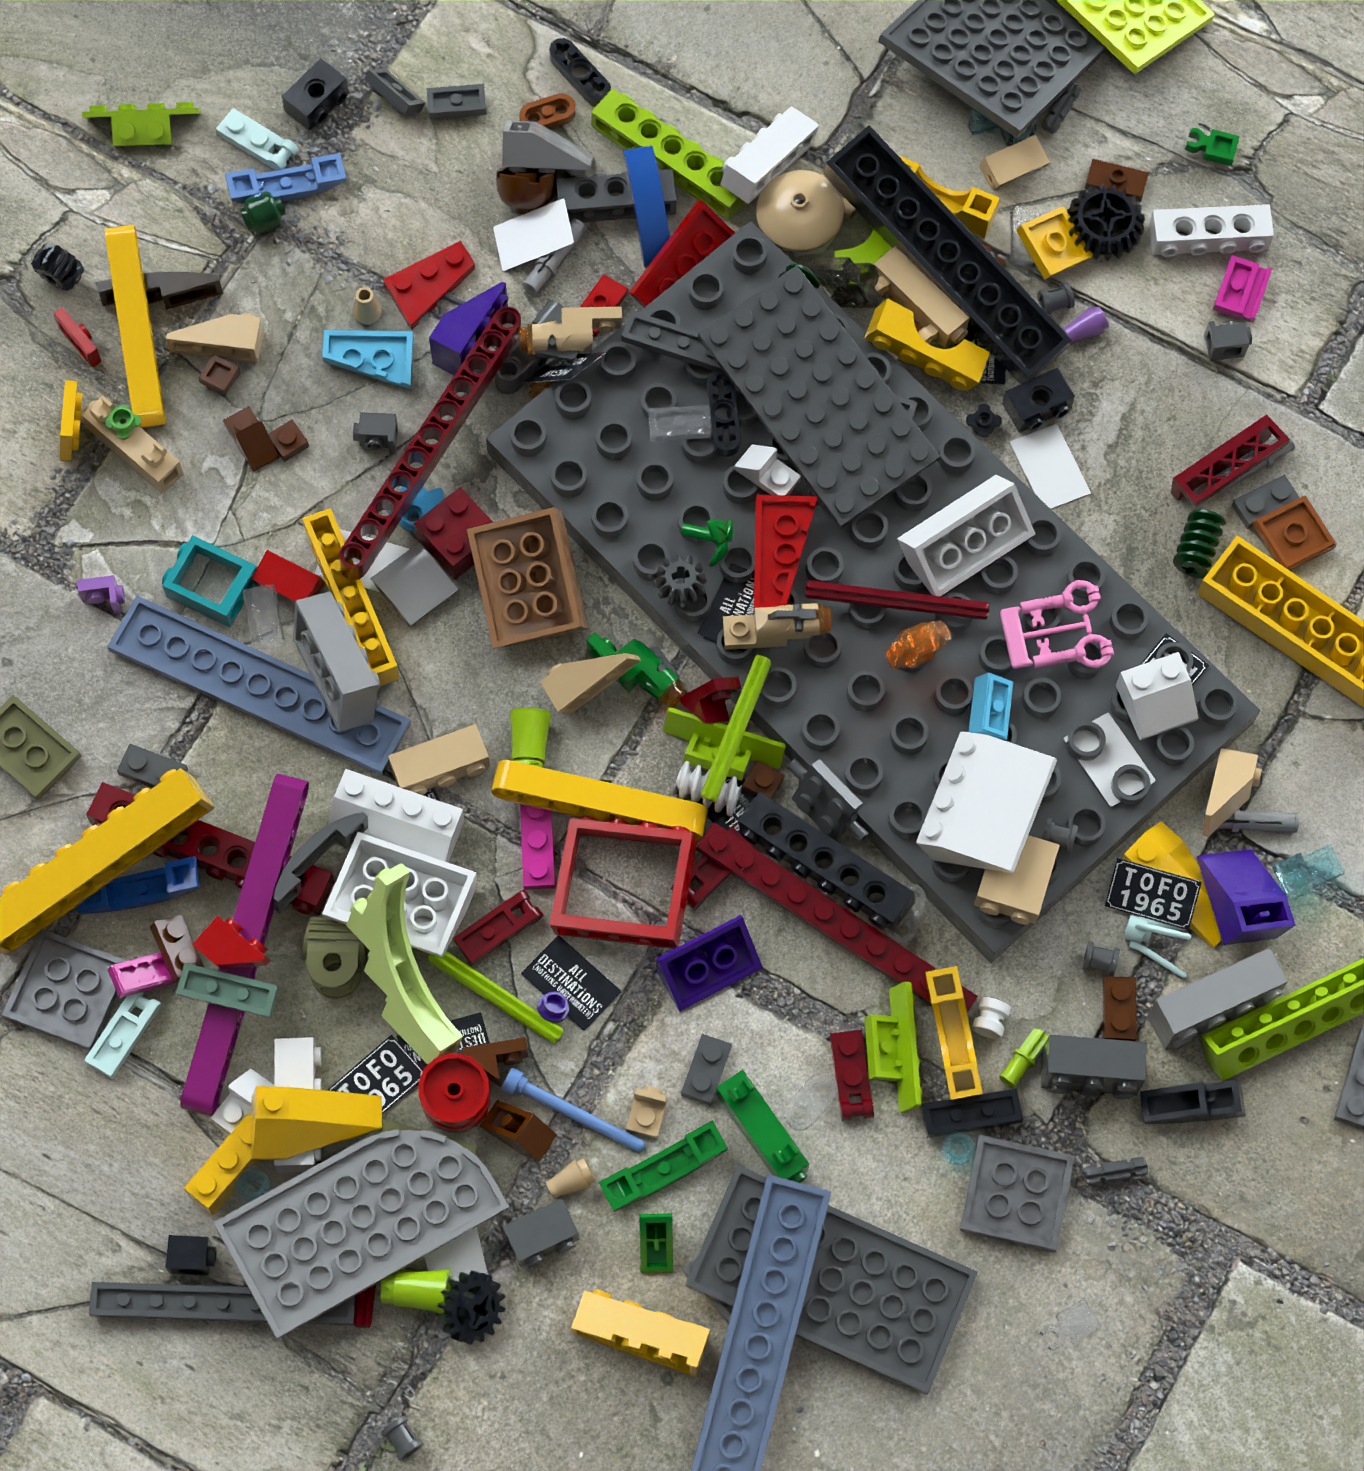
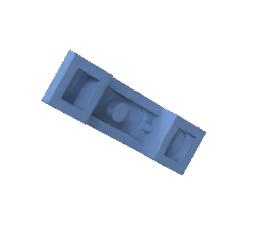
[225,153,346,203]

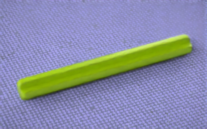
[701,655,771,802]
[428,951,564,1044]

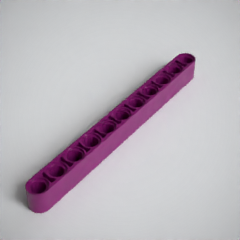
[180,774,309,1116]

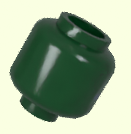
[240,192,286,235]

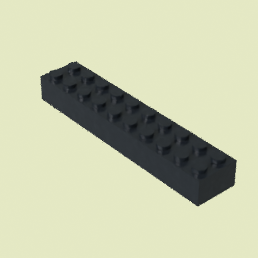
[823,125,1072,384]

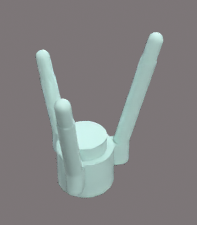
[1123,915,1191,979]

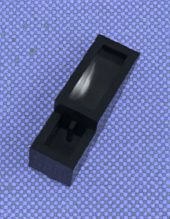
[1140,1080,1246,1124]

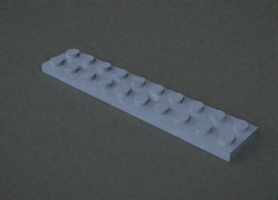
[107,596,411,776]
[691,1174,832,1471]

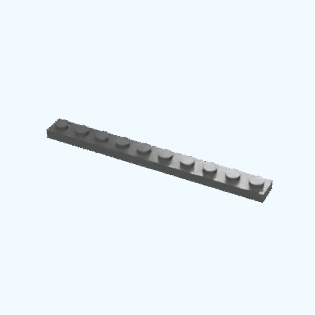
[621,310,918,419]

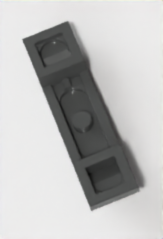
[274,812,368,914]

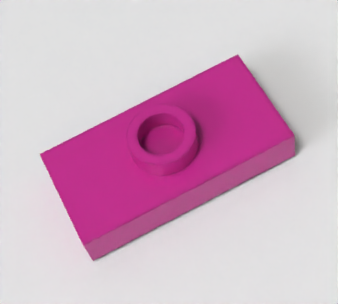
[108,952,177,998]

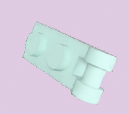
[216,108,299,170]
[84,992,162,1079]

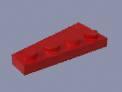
[628,201,735,308]
[753,495,818,613]

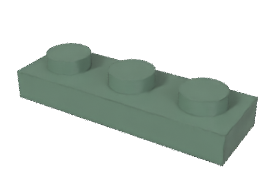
[176,963,279,1018]

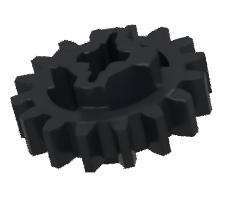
[437,1270,506,1345]

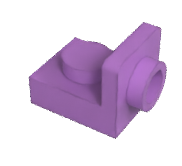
[77,575,125,614]

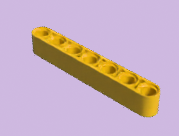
[104,224,166,428]
[491,760,708,842]

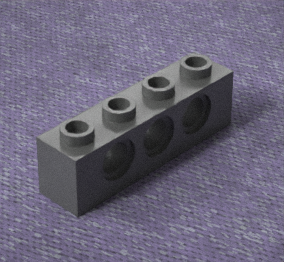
[556,168,676,223]

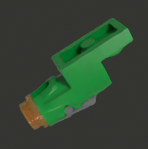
[586,632,687,708]

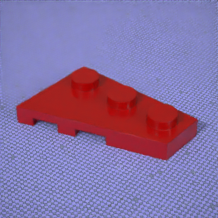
[383,241,475,331]

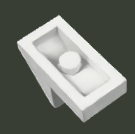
[734,444,801,496]
[211,1068,274,1134]

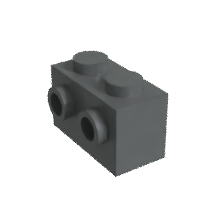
[502,1198,579,1268]

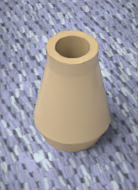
[352,287,382,325]
[546,1158,596,1199]

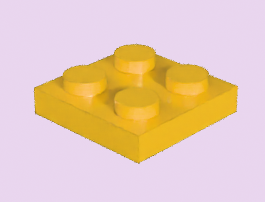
[1016,206,1093,280]
[59,380,83,461]

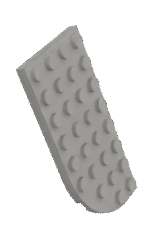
[213,1129,509,1340]

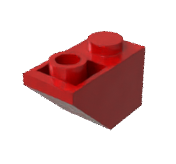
[192,915,271,970]

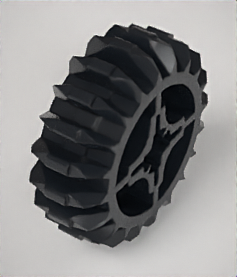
[1067,183,1145,261]

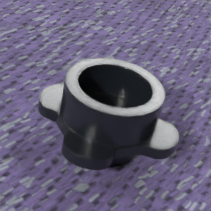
[966,404,1002,437]

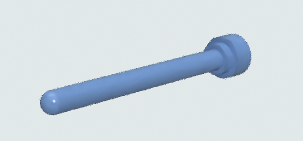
[501,1068,645,1152]

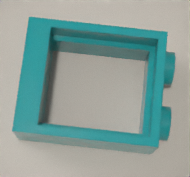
[162,535,257,627]

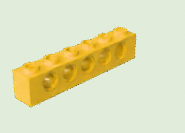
[302,508,399,686]

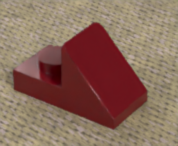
[679,676,741,724]

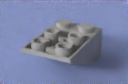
[502,121,593,175]

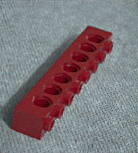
[86,782,335,915]

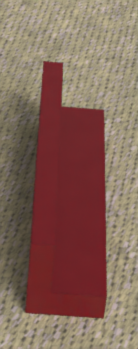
[1171,414,1290,508]

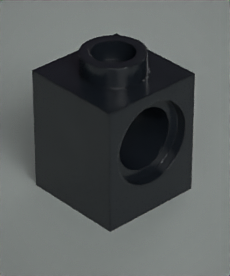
[165,1235,217,1276]

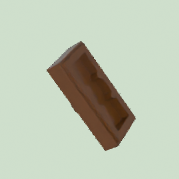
[1085,158,1149,202]

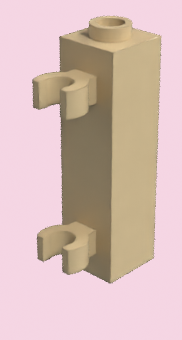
[866,246,969,349]
[81,395,184,494]

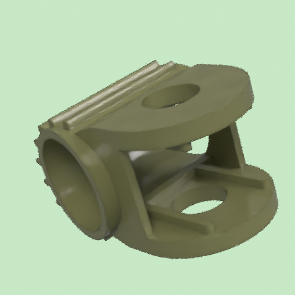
[302,916,367,998]

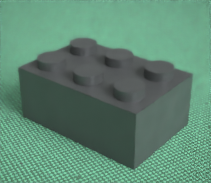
[1041,1034,1147,1099]

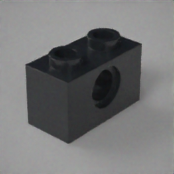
[281,58,349,131]
[1002,367,1075,433]

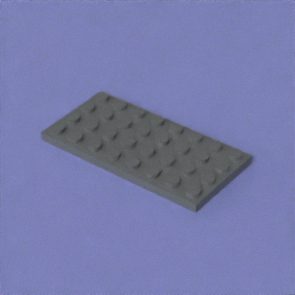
[698,265,940,529]
[685,1165,978,1395]

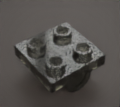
[807,258,883,308]

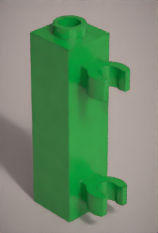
[716,1069,810,1183]

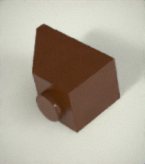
[480,1100,557,1161]

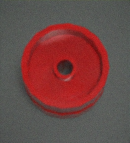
[418,1053,491,1133]

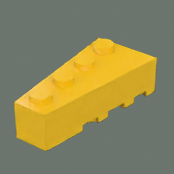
[571,1289,710,1377]

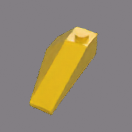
[251,1086,382,1160]

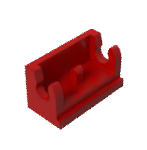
[251,550,326,602]

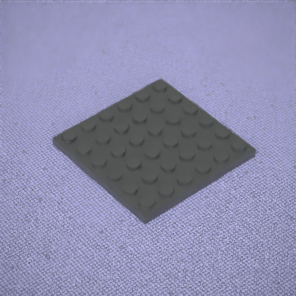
[878,0,1108,138]

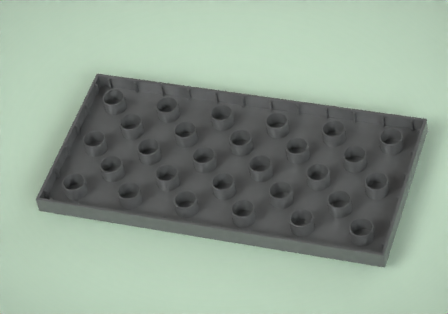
[486,221,1260,963]

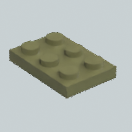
[0,695,82,800]

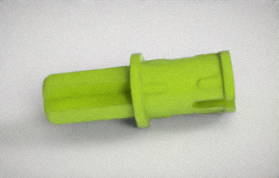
[999,1028,1049,1089]

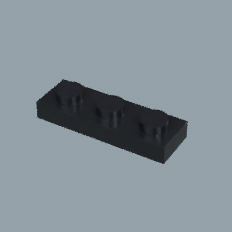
[921,1089,1023,1138]

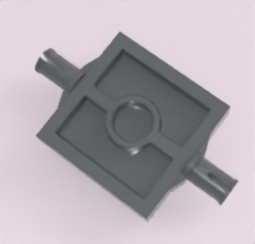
[787,758,869,842]

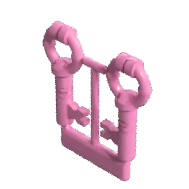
[1000,580,1114,669]

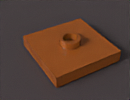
[1252,495,1337,571]

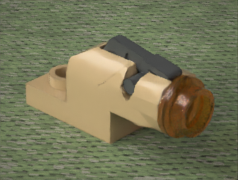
[520,307,622,361]
[723,603,832,650]

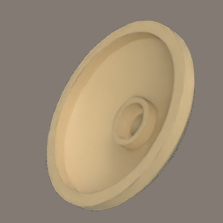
[756,170,844,252]

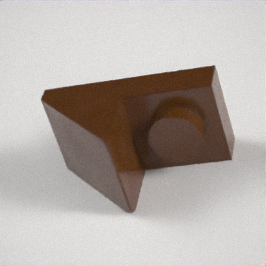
[223,406,279,472]
[462,1037,529,1087]

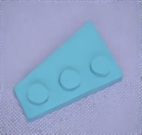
[322,330,414,390]

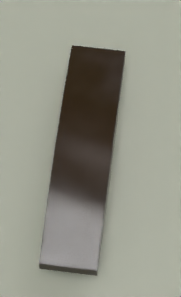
[95,272,223,310]

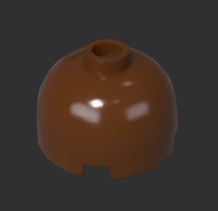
[496,167,555,214]

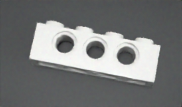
[1149,204,1274,257]

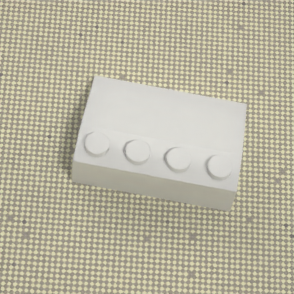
[916,731,1057,873]
[322,832,477,958]

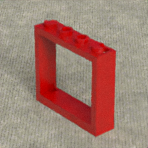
[550,816,697,949]

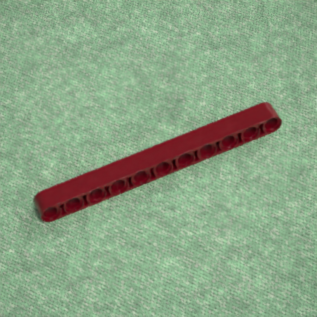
[339,306,521,580]

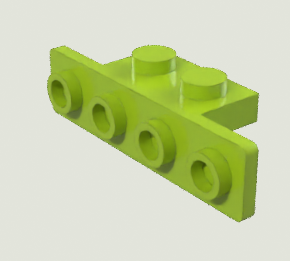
[82,102,201,146]
[663,707,786,781]
[864,981,922,1113]

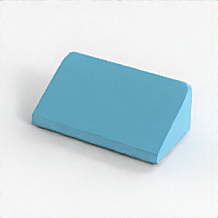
[969,672,1013,741]

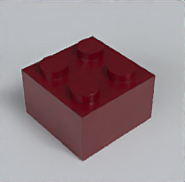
[414,487,493,580]

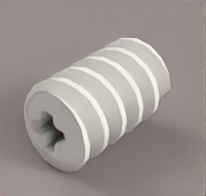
[673,761,742,816]

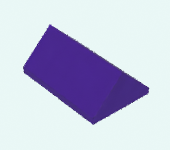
[656,915,763,1012]

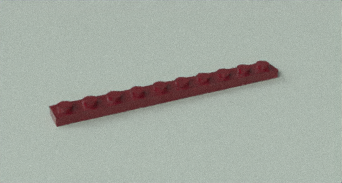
[696,822,978,1013]

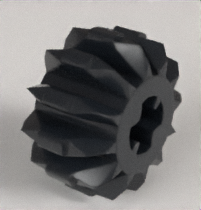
[31,243,84,290]

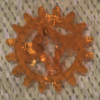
[885,620,951,670]

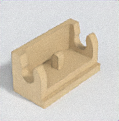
[979,135,1050,190]

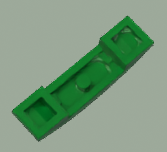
[598,1120,728,1212]

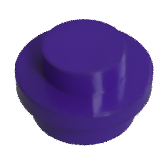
[537,992,569,1023]

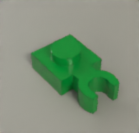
[1185,128,1240,166]

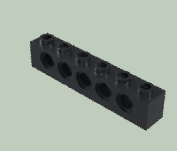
[738,791,915,932]

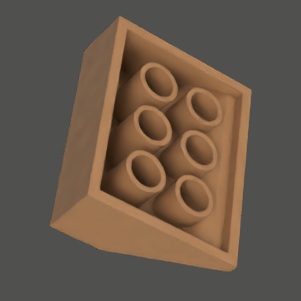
[467,507,589,649]

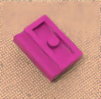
[1213,255,1272,323]

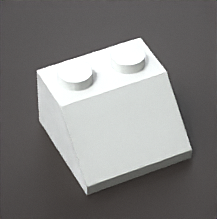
[1115,652,1198,740]

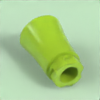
[509,708,552,768]
[381,1269,453,1314]

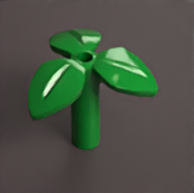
[681,519,734,567]

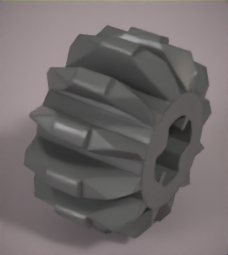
[654,554,707,608]

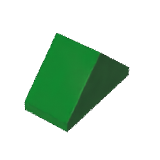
[639,1213,673,1273]

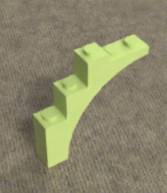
[346,863,463,1064]

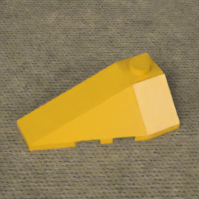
[1122,821,1222,949]

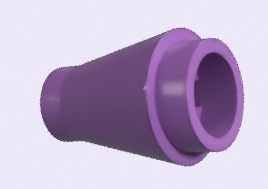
[1063,306,1109,344]

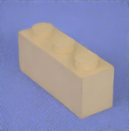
[388,724,490,795]

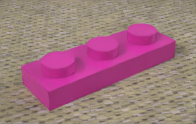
[520,804,555,890]

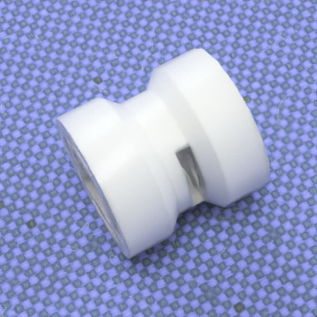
[971,997,1011,1039]

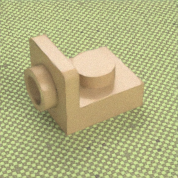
[626,1086,667,1140]

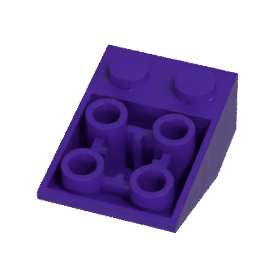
[429,282,509,375]
[1197,849,1296,945]

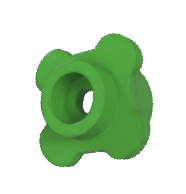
[105,405,142,439]

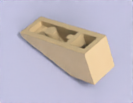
[166,313,264,363]
[540,653,641,714]
[1202,748,1262,837]

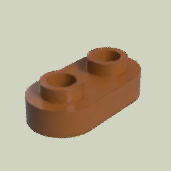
[519,93,576,129]

